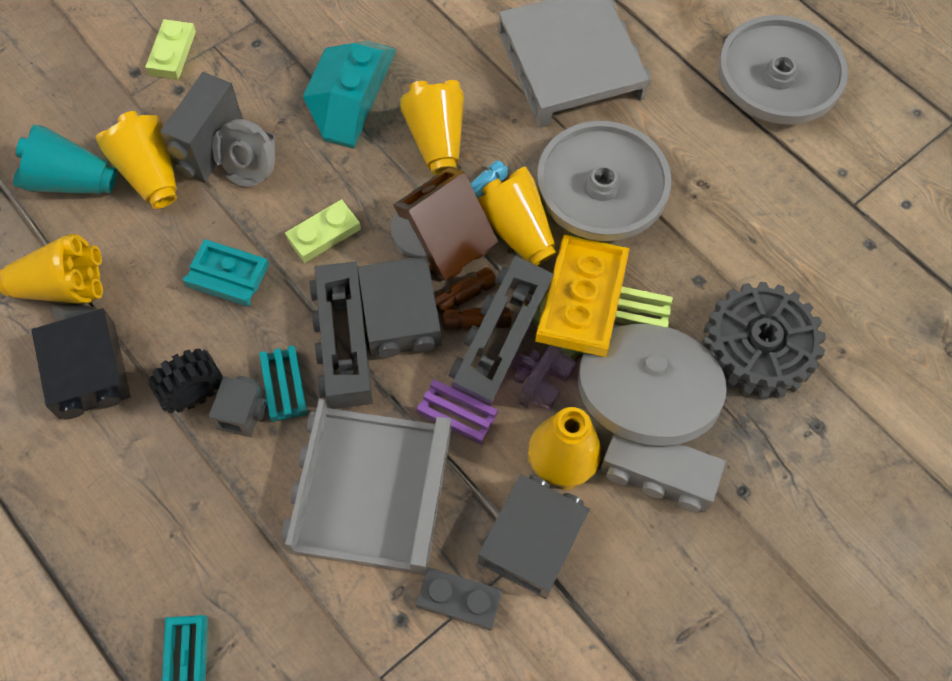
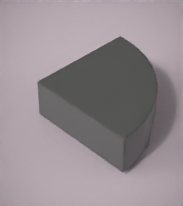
[52,304,99,321]

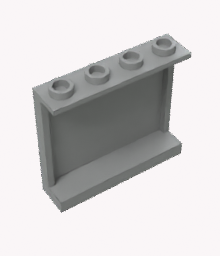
[498,0,651,128]
[282,399,452,575]

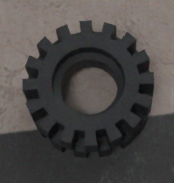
[148,349,223,413]

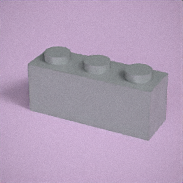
[599,433,726,513]

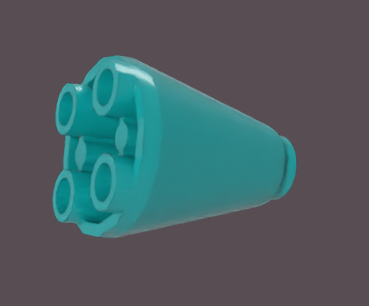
[13,124,117,194]

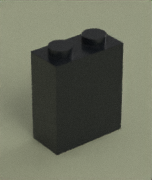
[31,308,131,419]

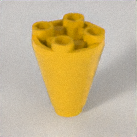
[400,80,464,176]
[95,111,177,209]
[477,166,556,266]
[0,234,103,304]
[527,407,602,490]

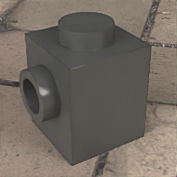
[209,376,267,437]

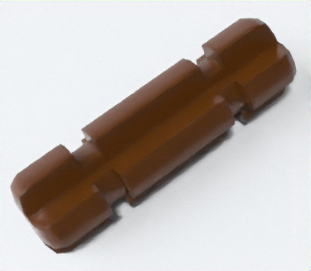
[434,267,496,314]
[443,307,511,330]

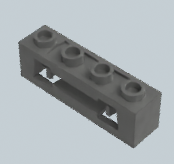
[448,256,554,406]
[309,261,373,409]

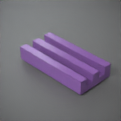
[416,379,498,445]

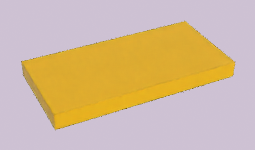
[535,234,630,357]

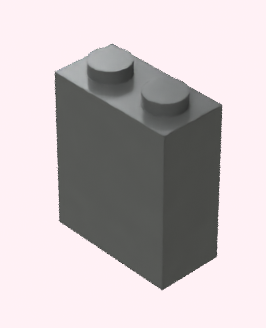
[160,72,243,182]
[358,256,441,358]
[477,474,590,599]

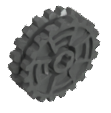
[702,282,826,400]

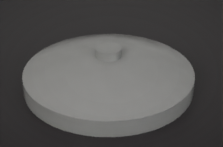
[718,15,848,124]
[536,121,671,241]
[578,324,726,446]

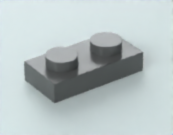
[416,567,503,631]

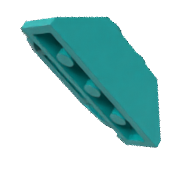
[303,40,396,149]

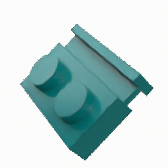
[183,239,269,307]

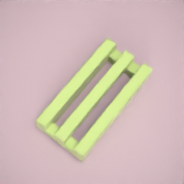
[614,286,673,327]

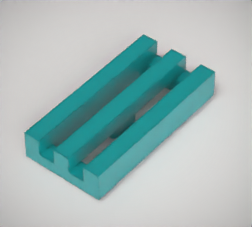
[259,345,308,422]
[161,615,208,681]

